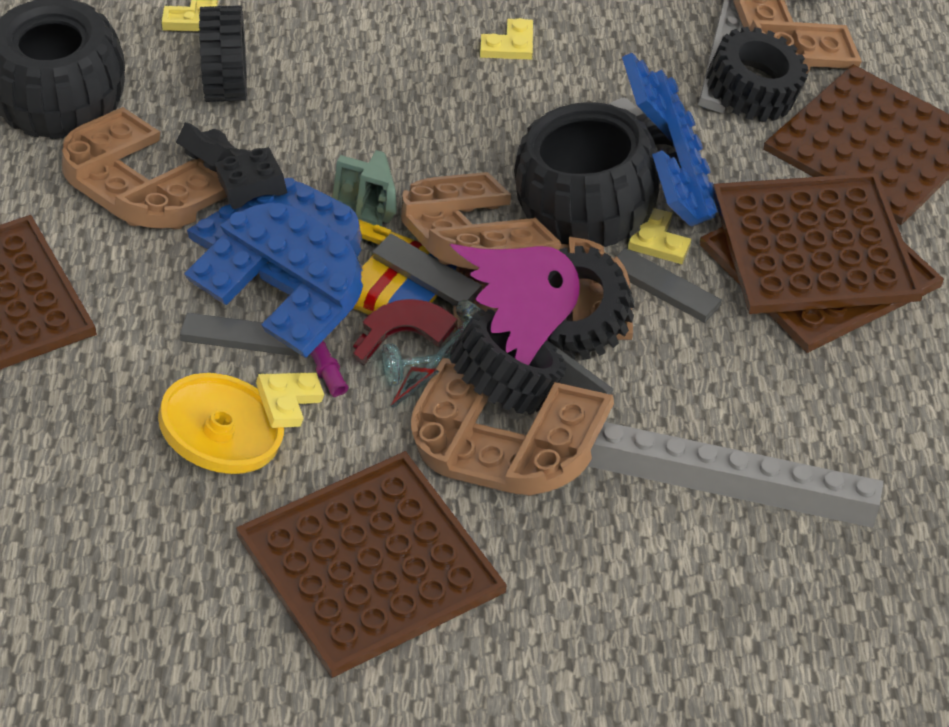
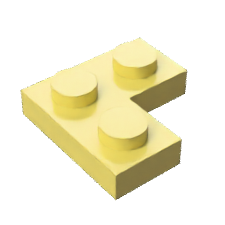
[162,0,219,31]
[480,18,533,60]
[628,208,691,264]
[256,373,324,428]

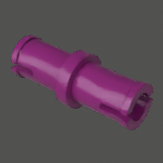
[310,341,349,397]

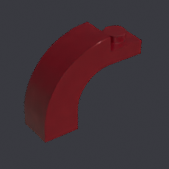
[353,299,458,365]

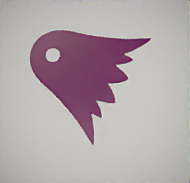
[450,244,580,365]

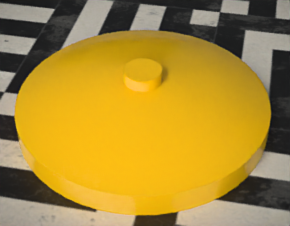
[158,373,284,474]

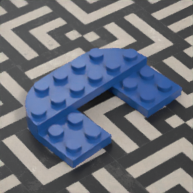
[622,53,717,227]
[187,178,362,295]
[184,203,363,358]

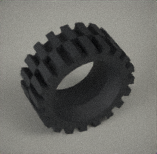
[199,5,247,102]
[706,27,808,122]
[547,246,635,360]
[450,309,567,414]

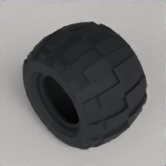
[0,0,125,139]
[514,102,660,247]

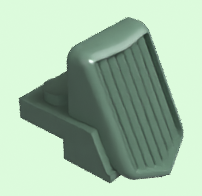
[332,150,397,226]

